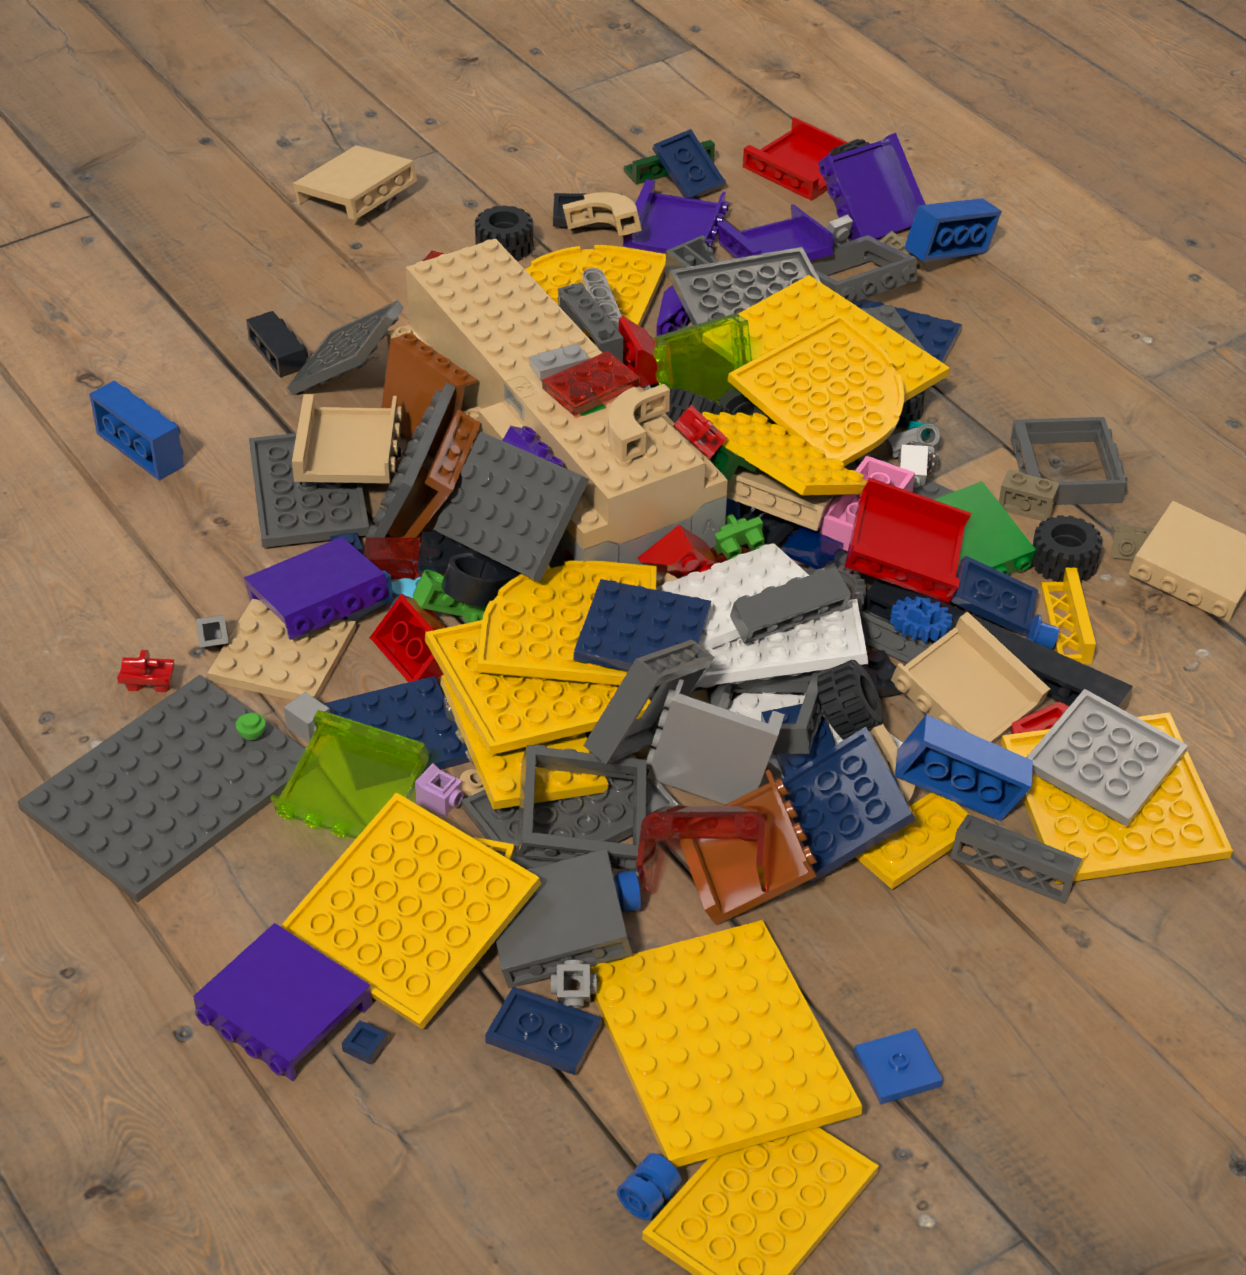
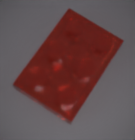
[542,351,640,416]

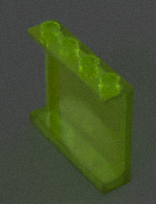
[653,313,753,415]
[270,710,430,839]

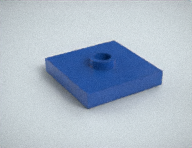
[854,1029,943,1105]

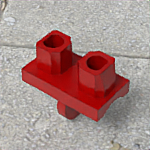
[672,405,727,459]
[117,650,175,692]

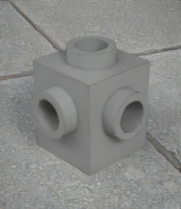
[551,960,597,1008]

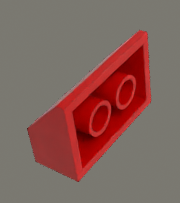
[369,594,446,682]

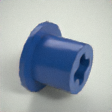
[1026,614,1059,650]

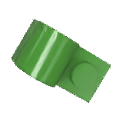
[412,570,468,616]

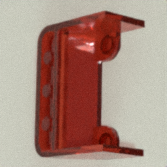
[636,806,774,892]

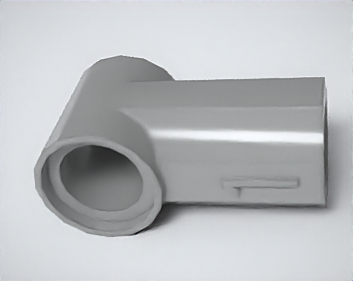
[886,424,940,459]

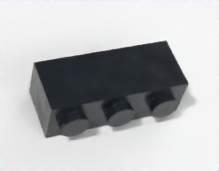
[246,311,308,378]

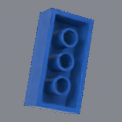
[904,198,1002,261]
[89,380,184,481]
[895,714,1033,821]

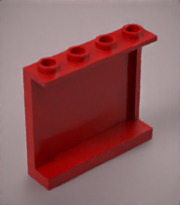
[743,117,848,201]
[844,477,971,603]

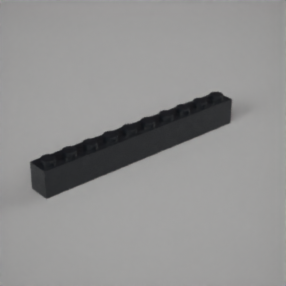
[864,579,1133,711]

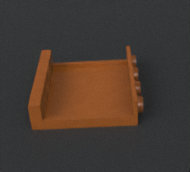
[381,333,477,458]
[387,409,481,547]
[671,770,817,925]

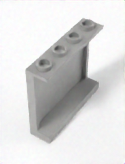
[646,679,785,804]

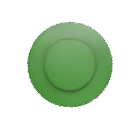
[236,713,266,740]

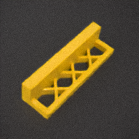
[1040,568,1096,664]

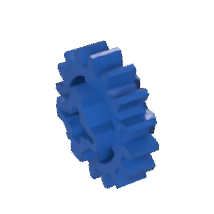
[890,596,952,642]

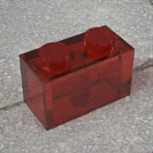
[364,537,421,580]

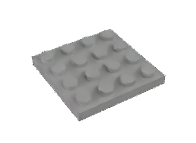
[1026,689,1188,827]

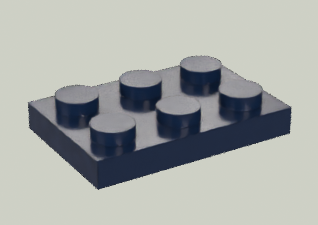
[652,129,726,199]
[951,555,1038,637]
[761,704,836,777]
[485,987,602,1076]

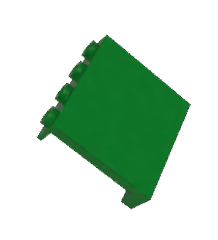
[934,481,1036,601]

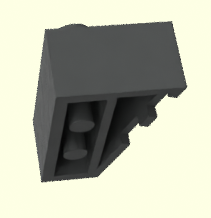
[665,235,719,277]

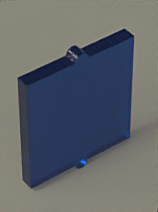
[780,526,843,570]

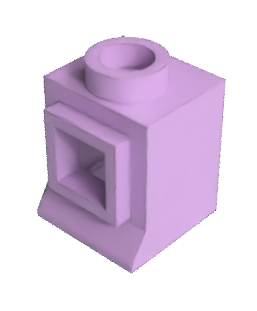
[415,763,464,816]

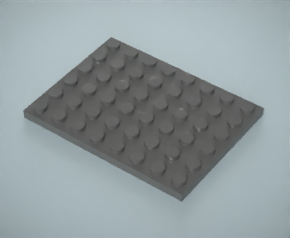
[17,675,319,902]

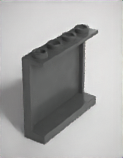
[496,849,633,988]

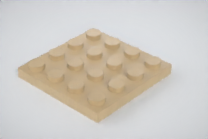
[207,599,356,700]

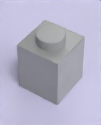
[196,615,228,647]
[284,692,332,744]

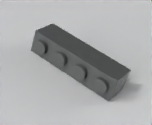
[730,566,851,644]

